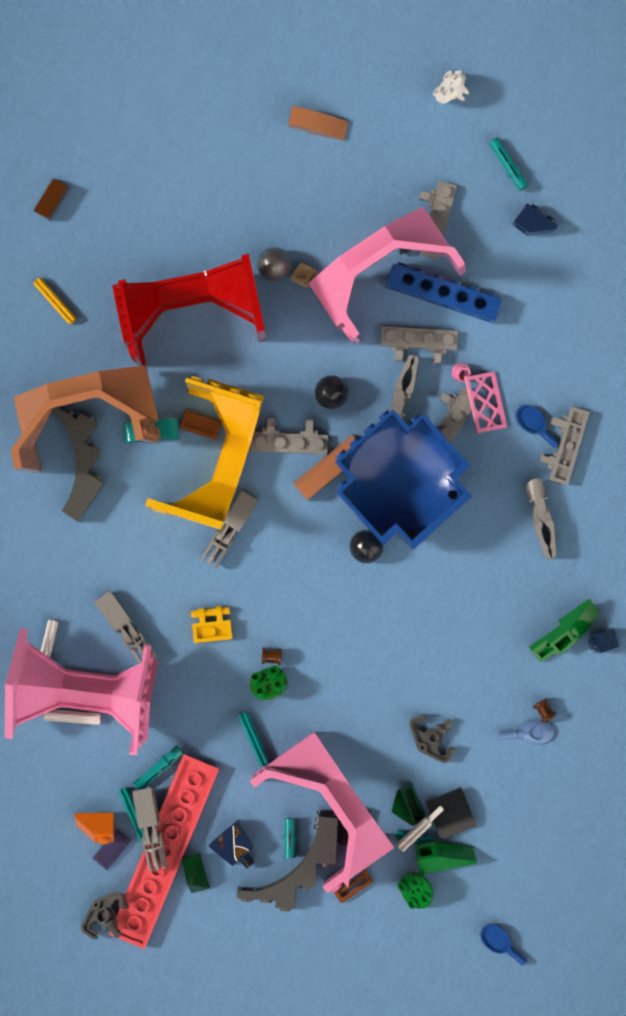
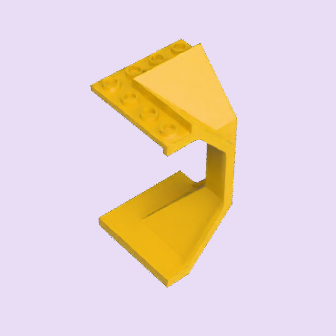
[145,376,264,530]

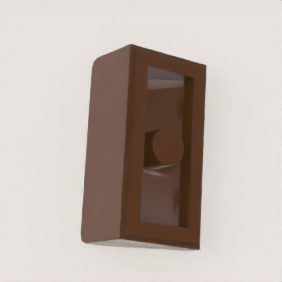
[33,179,69,221]

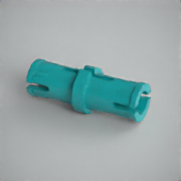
[282,818,298,858]

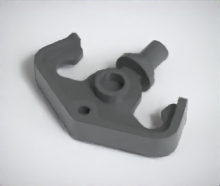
[409,714,455,763]
[81,892,129,939]

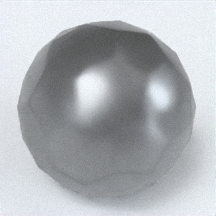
[257,247,291,281]

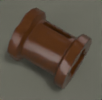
[261,647,282,666]
[532,698,557,723]

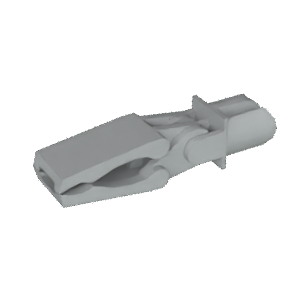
[387,355,419,421]
[526,479,556,559]
[200,490,259,569]
[94,590,157,664]
[132,787,168,872]

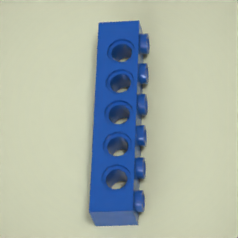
[385,262,502,324]

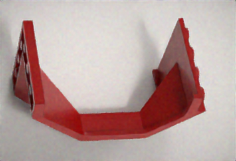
[112,254,266,366]

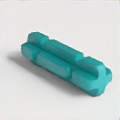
[395,829,433,845]

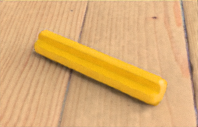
[33,277,77,325]

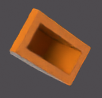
[75,813,115,844]

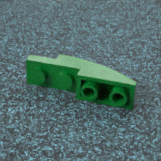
[529,599,600,662]

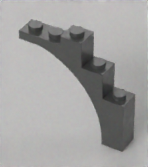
[51,407,105,522]
[237,814,338,912]

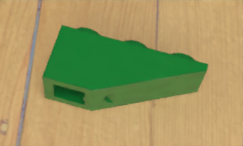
[414,842,477,875]

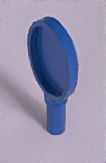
[515,405,559,448]
[480,924,527,966]

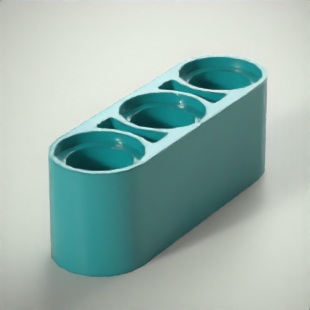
[123,419,179,443]

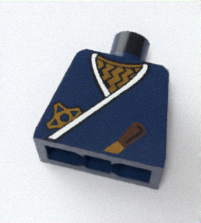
[209,820,255,869]

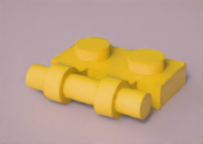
[191,606,232,643]

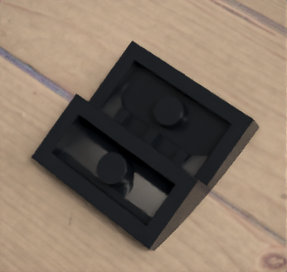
[426,787,477,840]

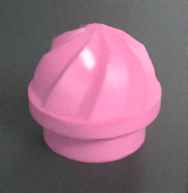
[451,363,471,382]

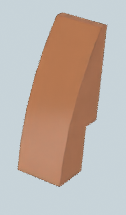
[289,106,348,141]

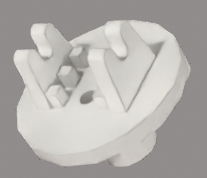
[433,70,469,104]

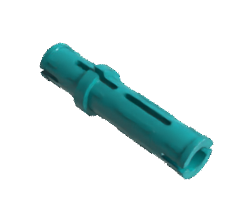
[488,137,529,191]
[133,745,184,790]

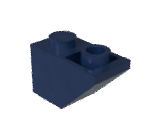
[512,203,558,236]
[588,628,619,653]

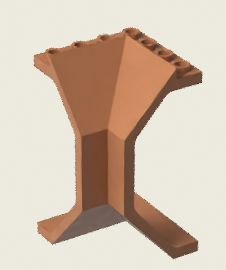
[11,365,161,473]

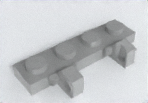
[419,181,457,260]
[380,326,458,364]
[436,387,478,444]
[539,407,590,485]
[251,418,328,455]

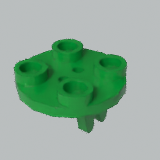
[250,666,288,700]
[398,872,434,909]

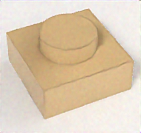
[290,263,317,288]

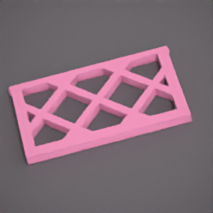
[464,372,508,434]

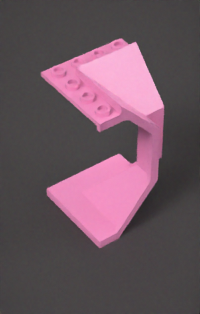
[308,206,466,344]
[5,628,158,755]
[250,732,394,893]

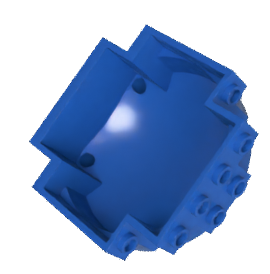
[335,410,472,550]

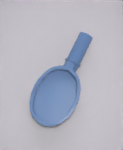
[499,720,554,745]

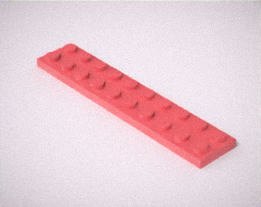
[109,754,220,949]

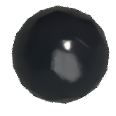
[314,375,349,409]
[350,530,384,564]

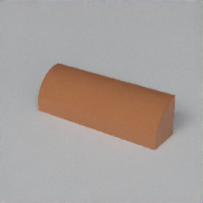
[293,435,355,501]

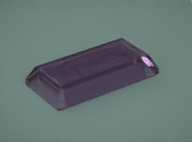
[92,828,131,870]

